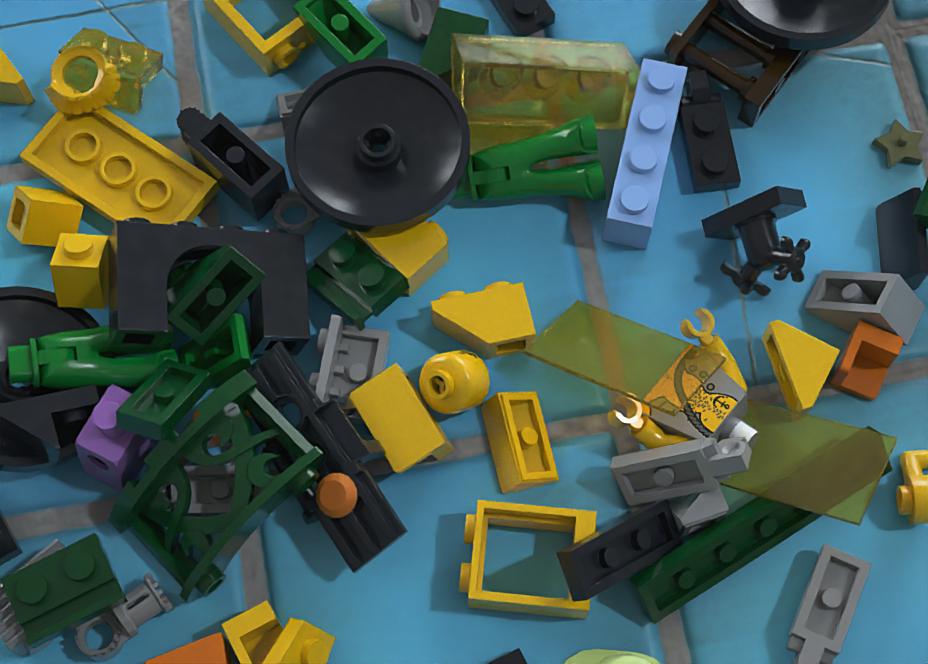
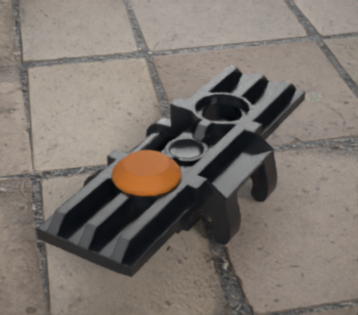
[246,342,408,573]

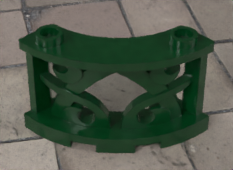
[108,369,324,603]

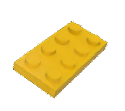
[19,90,220,224]

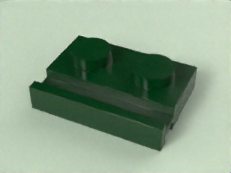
[306,231,410,331]
[0,533,128,649]

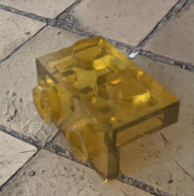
[58,28,163,114]

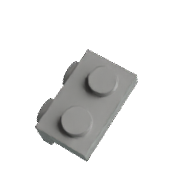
[309,314,391,425]

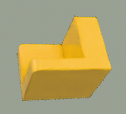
[6,185,84,247]
[221,600,283,664]

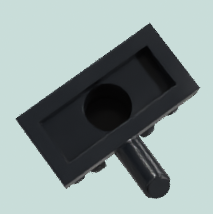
[701,186,811,296]

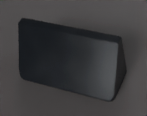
[876,187,928,290]

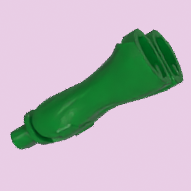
[452,113,606,202]
[7,320,178,390]

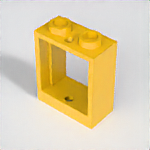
[203,0,317,76]
[459,500,597,619]

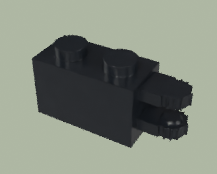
[176,107,290,222]

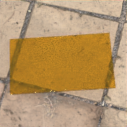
[524,300,726,417]
[719,399,897,526]

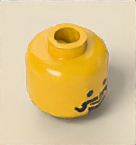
[419,350,490,414]

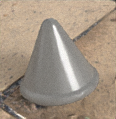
[367,0,441,43]

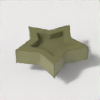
[872,119,925,169]

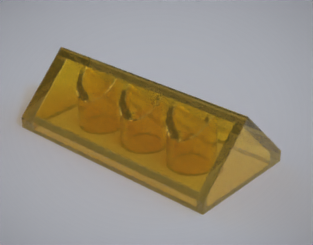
[451,33,640,130]

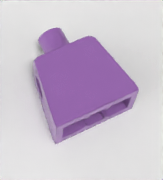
[75,384,159,492]

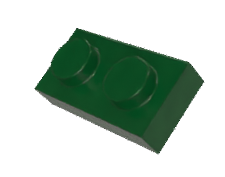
[116,359,210,441]

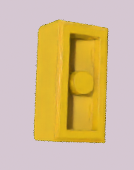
[481,391,559,493]

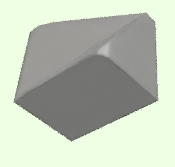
[668,486,729,537]

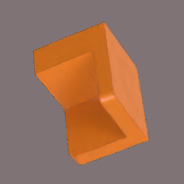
[830,320,904,402]

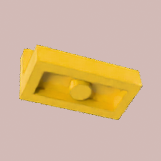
[350,363,455,474]

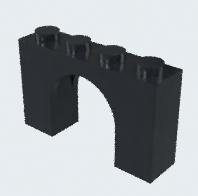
[108,217,310,355]

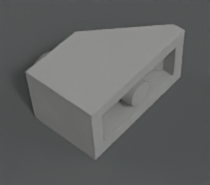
[804,270,925,346]

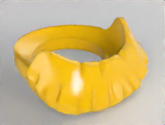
[44,45,121,114]

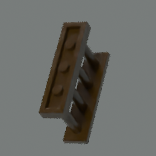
[664,0,810,127]

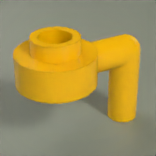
[896,450,928,525]

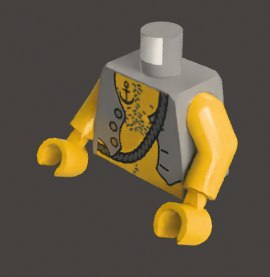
[607,308,760,450]

